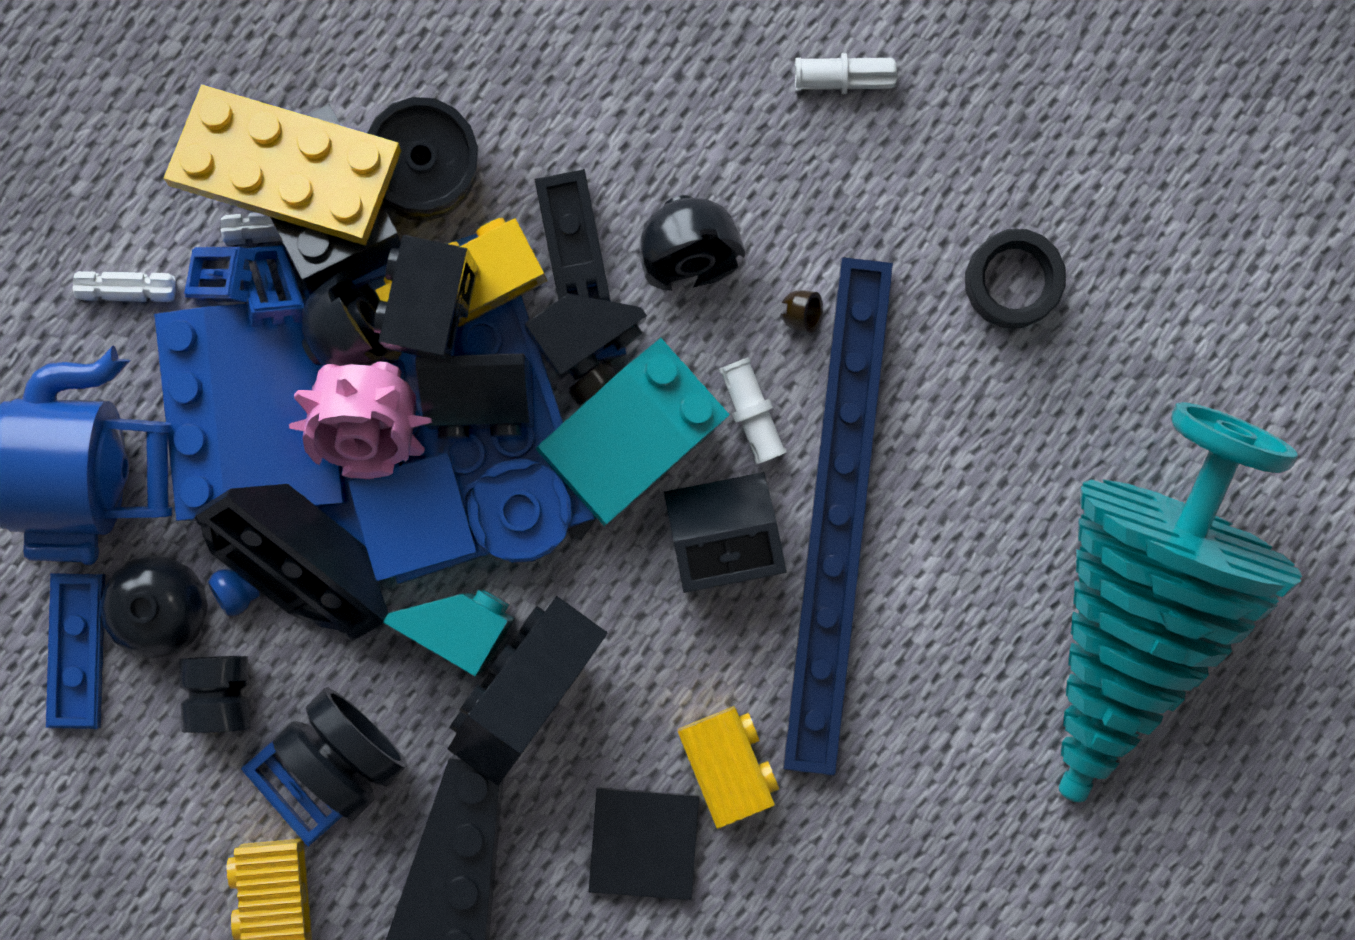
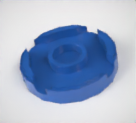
[468,459,572,563]

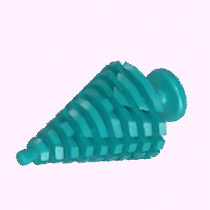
[1059,402,1302,803]

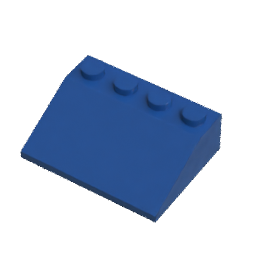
[154,299,346,521]

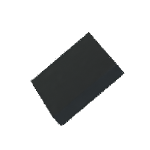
[588,787,699,900]

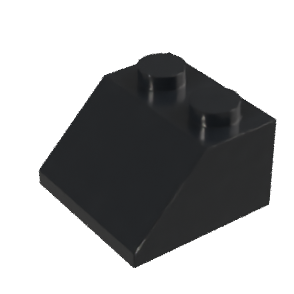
[416,353,534,439]

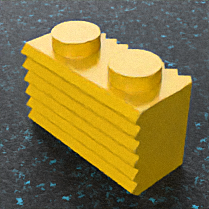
[678,706,780,829]
[227,838,312,940]

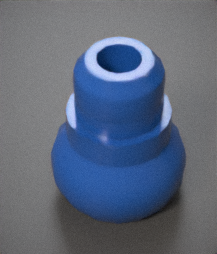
[208,569,260,616]

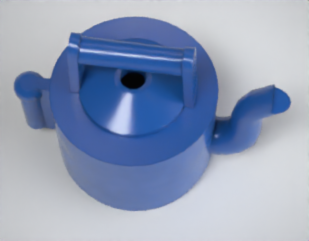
[0,345,173,565]

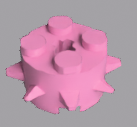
[289,362,432,479]

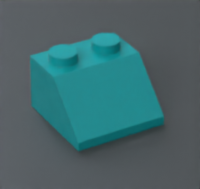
[383,589,515,676]

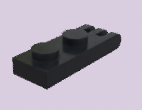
[534,169,611,301]

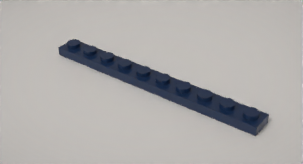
[783,257,893,775]

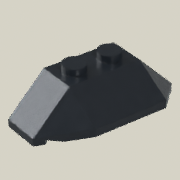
[195,484,389,641]

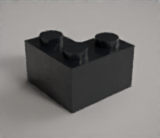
[374,235,479,362]

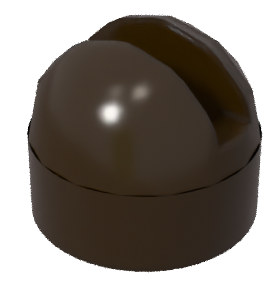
[780,290,823,333]

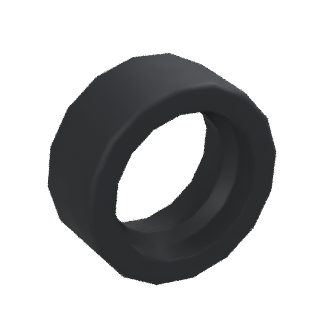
[965,229,1066,328]

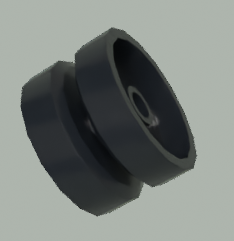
[367,97,478,221]
[272,687,408,821]

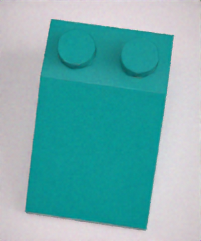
[536,337,730,527]

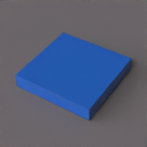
[348,452,478,581]

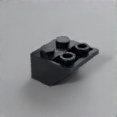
[664,472,787,593]

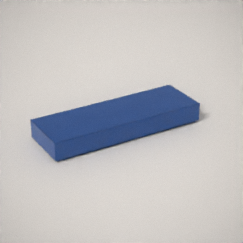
[46,573,105,729]

